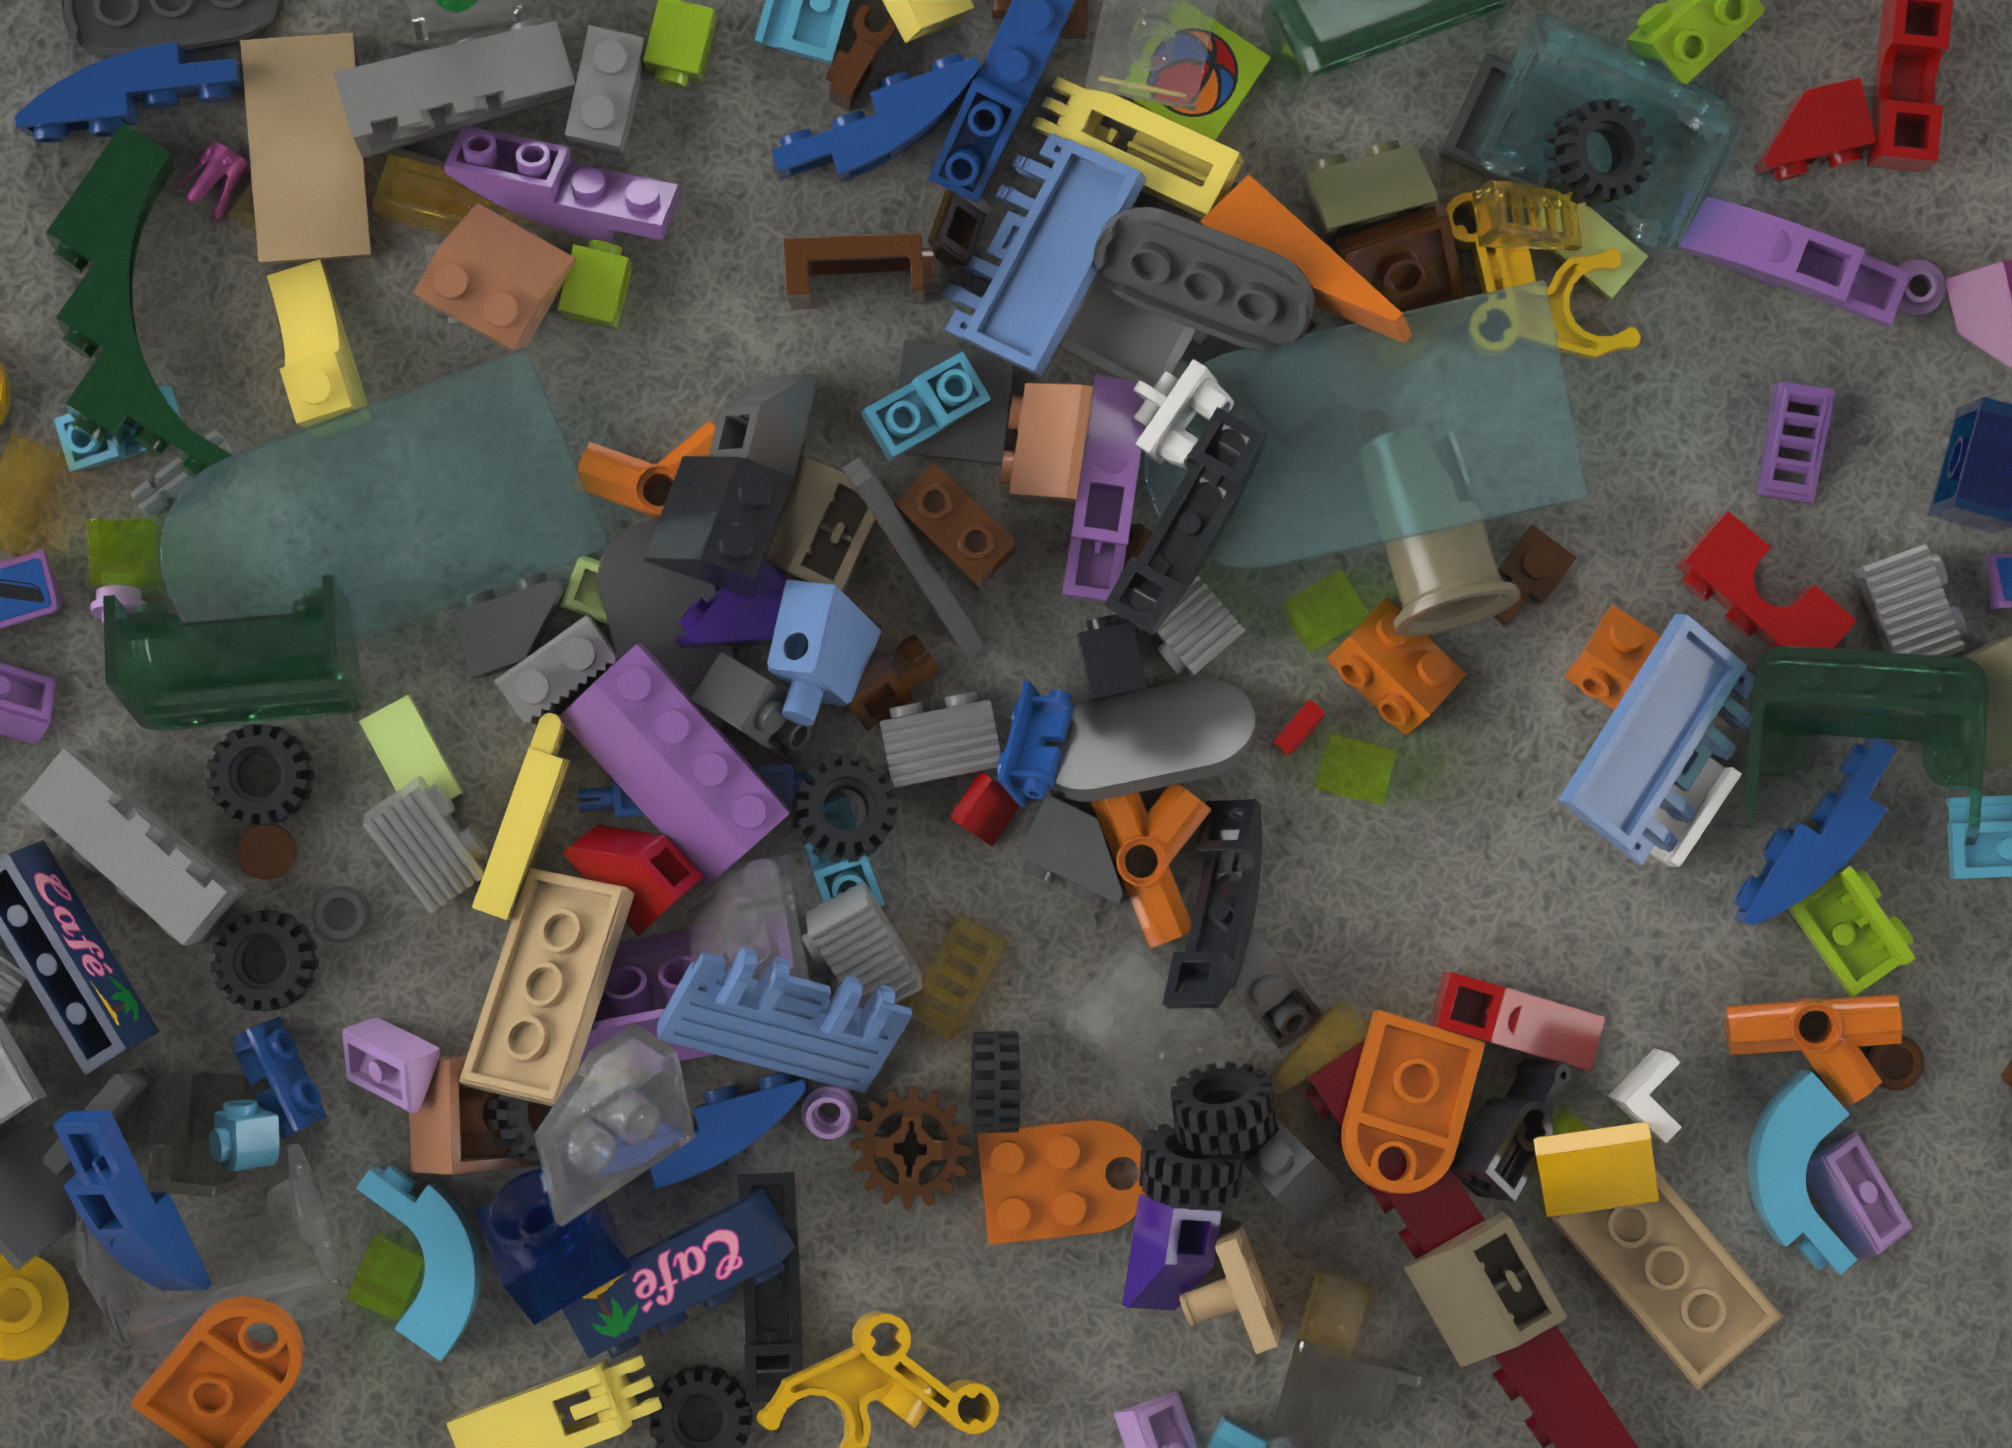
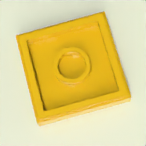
[1534,1122,1659,1217]

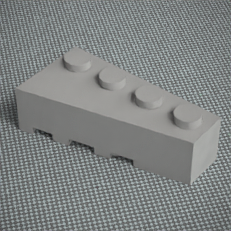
[333,18,576,158]
[20,748,248,946]

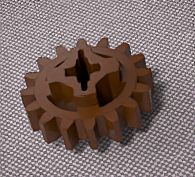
[850,1085,972,1209]

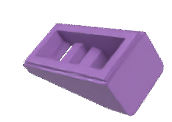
[1756,381,1835,504]

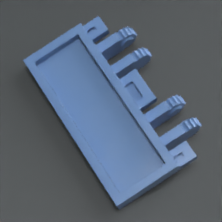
[943,133,1147,377]
[1558,614,1758,865]
[657,947,912,1094]

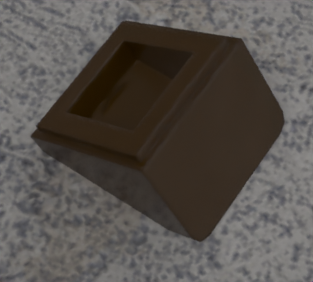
[928,190,986,266]

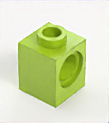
[643,0,718,88]
[557,239,633,330]

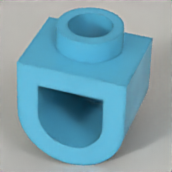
[209,1100,280,1172]

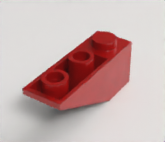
[1428,971,1606,1071]

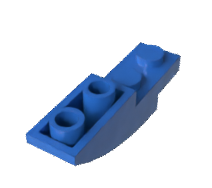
[928,0,1076,204]
[14,42,244,143]
[771,54,980,183]
[1733,737,1897,925]
[589,1072,808,1189]
[53,1110,212,1291]

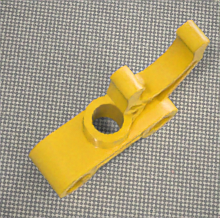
[1446,192,1641,360]
[757,1311,999,1448]

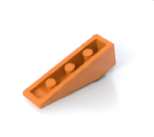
[1200,174,1413,344]

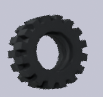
[971,1031,1021,1133]

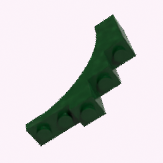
[46,123,240,489]

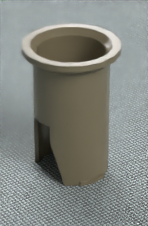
[1359,426,1520,637]

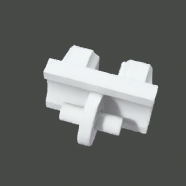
[1133,359,1234,470]

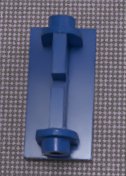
[997,680,1074,807]
[233,1016,328,1139]

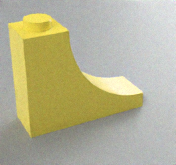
[267,259,373,437]

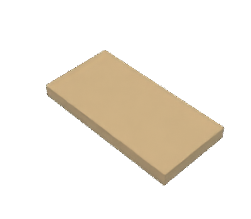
[240,33,372,265]
[459,868,635,1109]
[1549,1168,1783,1390]

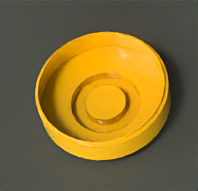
[0,1254,69,1362]

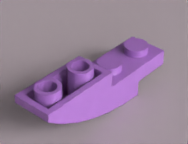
[444,125,679,243]
[1674,194,1911,327]
[1062,375,1150,602]

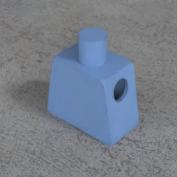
[767,580,881,725]

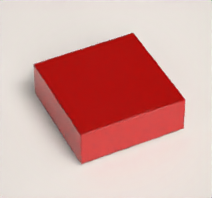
[1270,699,1325,756]
[949,771,1020,847]

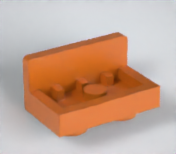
[1327,597,1467,735]
[1565,604,1661,710]

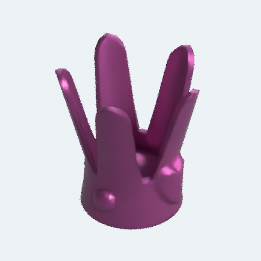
[170,139,250,222]

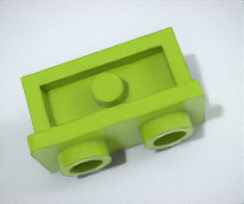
[1626,0,1765,84]
[1788,866,1916,997]

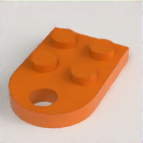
[1341,1010,1486,1194]
[977,1119,1146,1245]
[131,1297,304,1448]

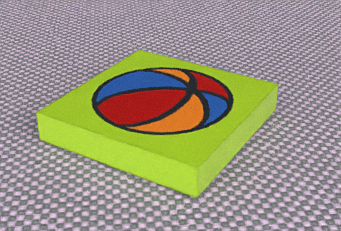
[1116,0,1271,141]

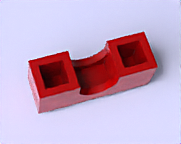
[1867,0,1954,173]
[1676,511,1857,675]

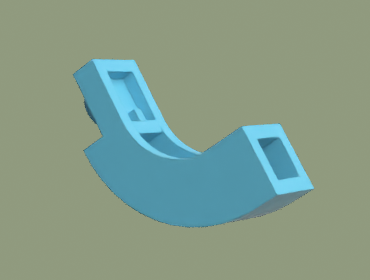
[1748,1069,1858,1275]
[356,1165,482,1362]

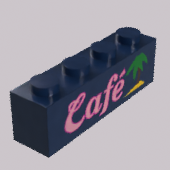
[0,839,160,1075]
[557,1188,795,1359]

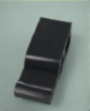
[1449,1058,1573,1202]

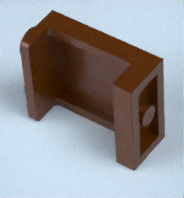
[784,232,936,310]
[894,464,1016,591]

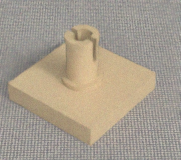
[1179,1222,1283,1354]

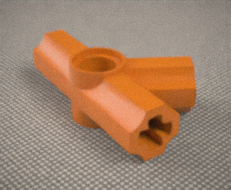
[573,420,716,521]
[1090,784,1212,949]
[1725,994,1903,1108]

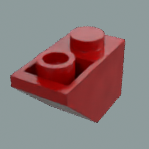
[1754,77,1876,182]
[563,825,703,936]

